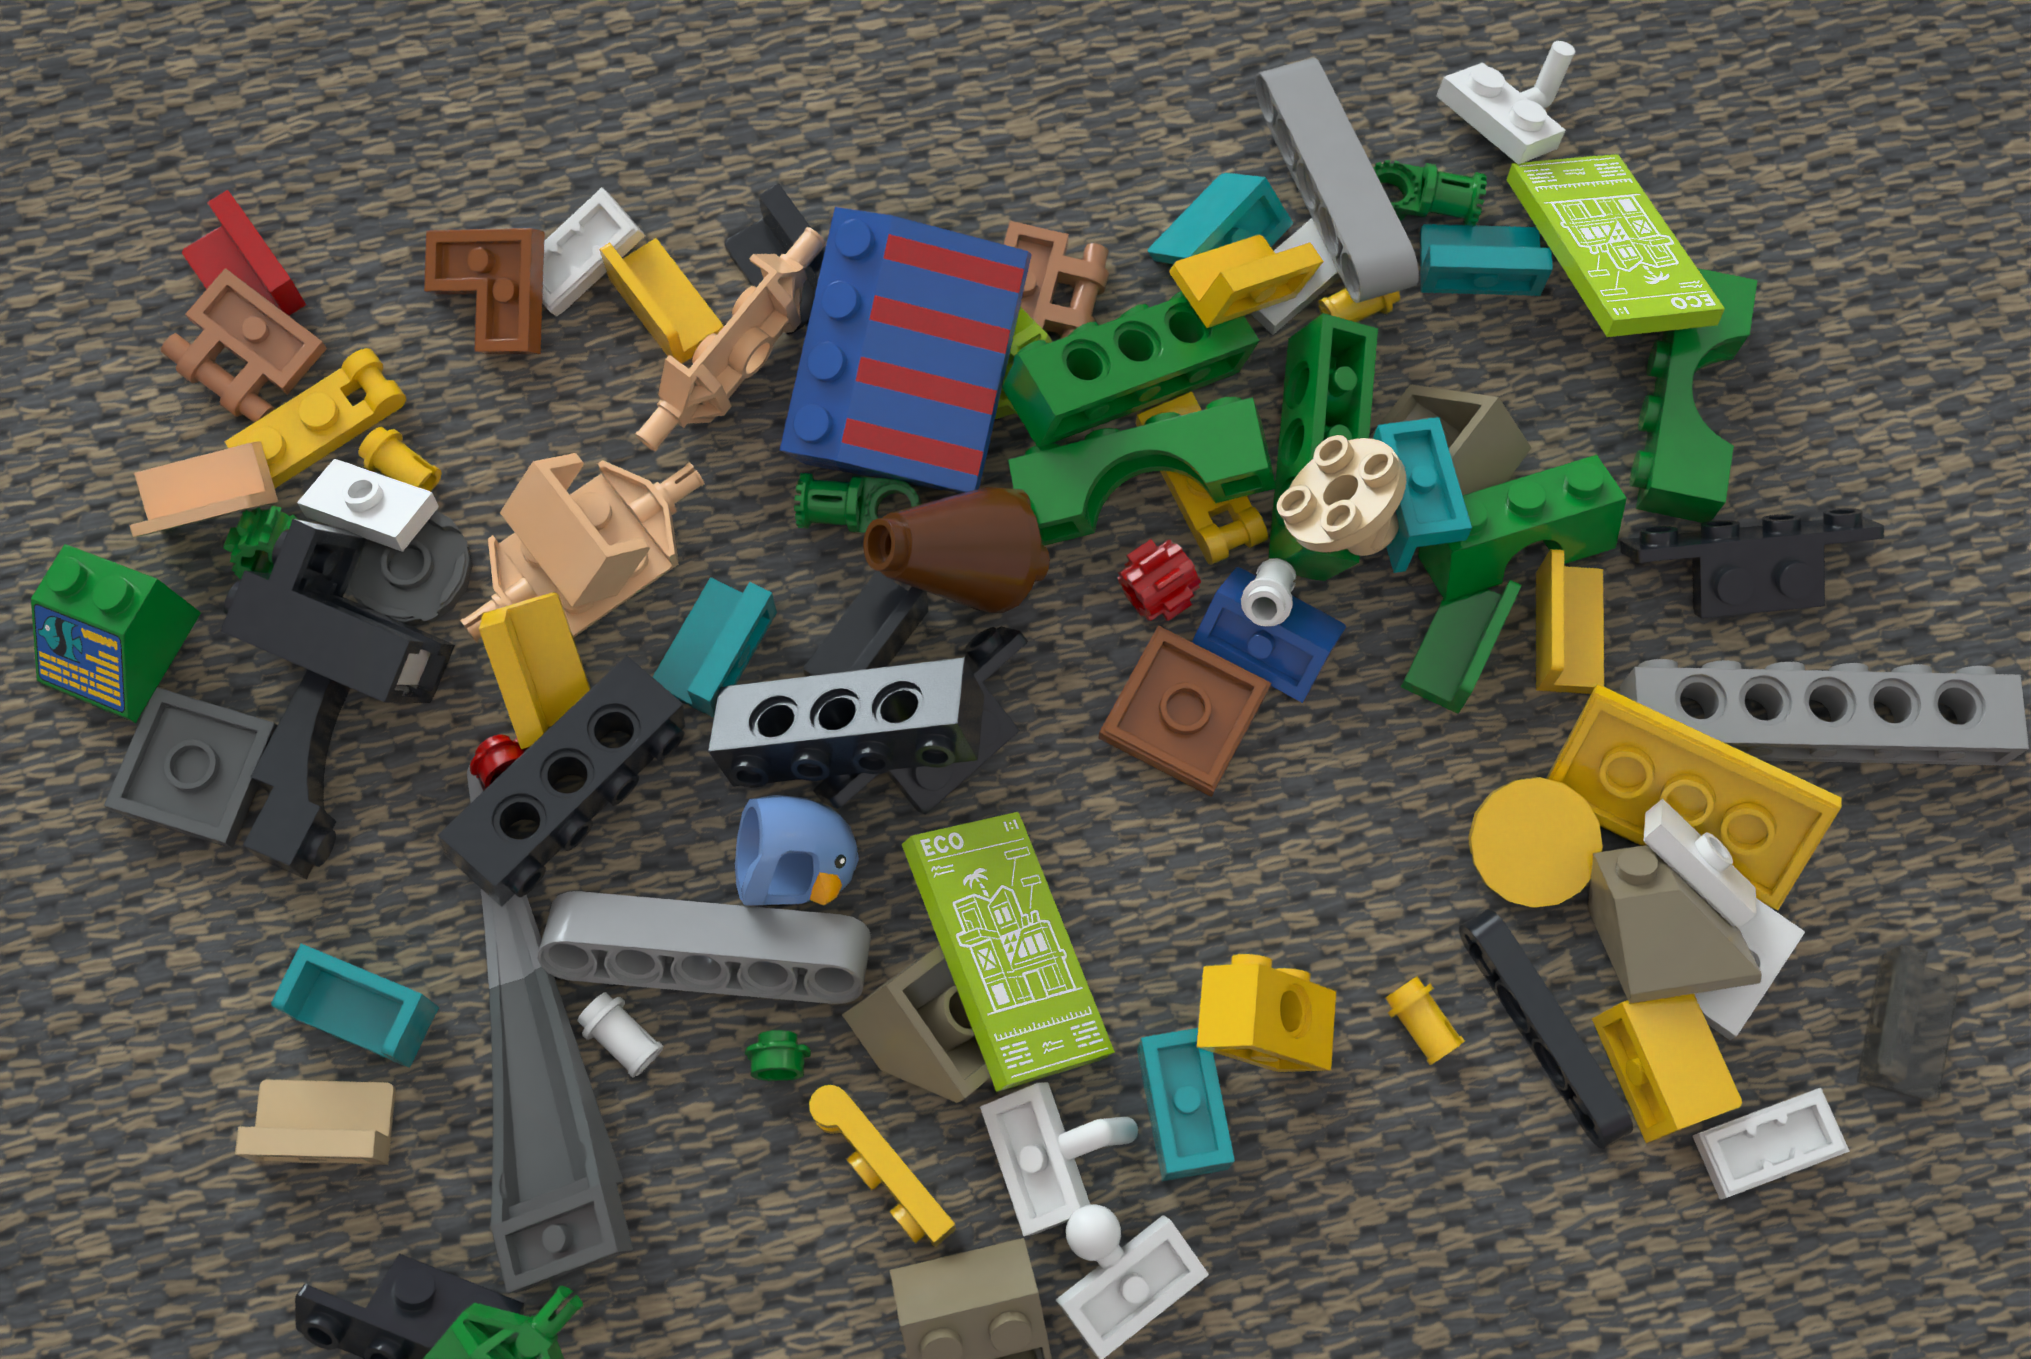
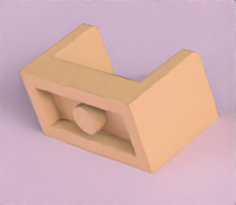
[500,453,650,607]

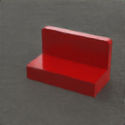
[182,190,306,316]

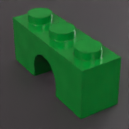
[1418,455,1627,601]

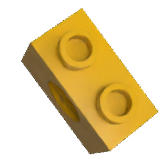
[1197,954,1336,1072]

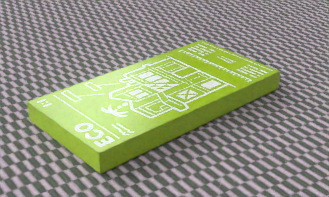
[1507,154,1725,337]
[901,812,1115,1092]

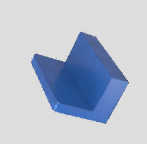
[1192,567,1346,703]

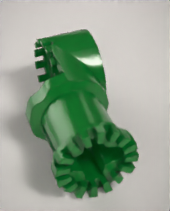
[1372,160,1487,226]
[794,473,923,533]

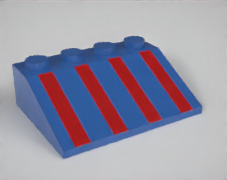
[780,207,1032,494]

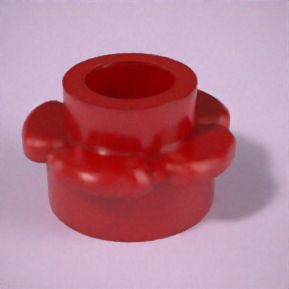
[470,734,529,788]

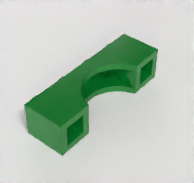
[1630,268,1758,523]
[1008,397,1276,546]

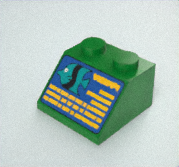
[31,544,201,723]

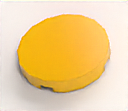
[1468,777,1603,908]

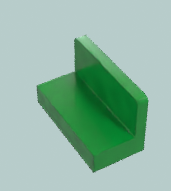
[1401,580,1522,714]

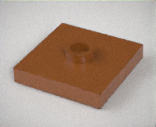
[1098,625,1271,797]

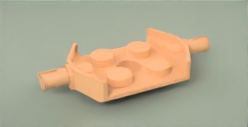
[635,227,826,452]
[460,460,705,643]

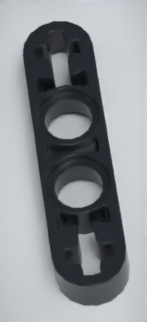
[1459,909,1634,1149]

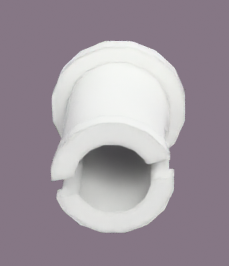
[1241,558,1296,626]
[577,992,664,1078]

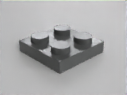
[104,687,277,849]

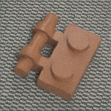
[1003,221,1109,339]
[161,268,327,423]

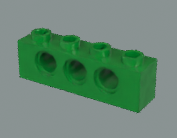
[1002,291,1260,448]
[1268,313,1378,581]

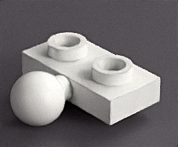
[1056,1204,1209,1359]

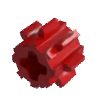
[1117,539,1201,621]

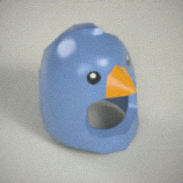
[735,795,859,906]

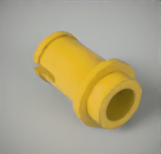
[1318,288,1400,322]
[358,427,442,492]
[1385,976,1465,1065]

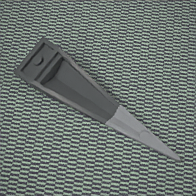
[467,765,633,1293]

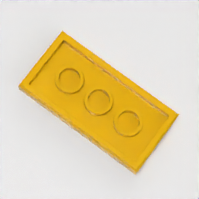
[1546,684,1842,910]

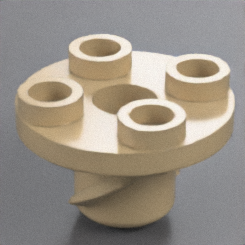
[1277,435,1406,556]

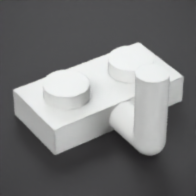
[1436,41,1575,165]
[980,1082,1138,1236]

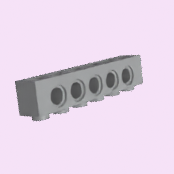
[1620,659,2029,766]

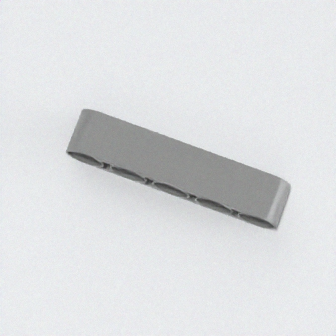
[1255,57,1419,303]
[537,891,871,1004]

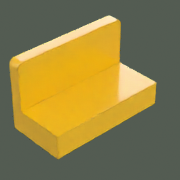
[1169,235,1324,328]
[599,238,724,364]
[1536,549,1604,694]
[479,592,591,749]
[1592,994,1742,1143]

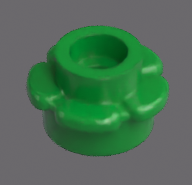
[745,1030,811,1081]

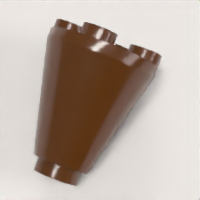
[863,487,1050,613]

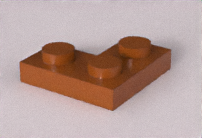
[424,228,545,354]

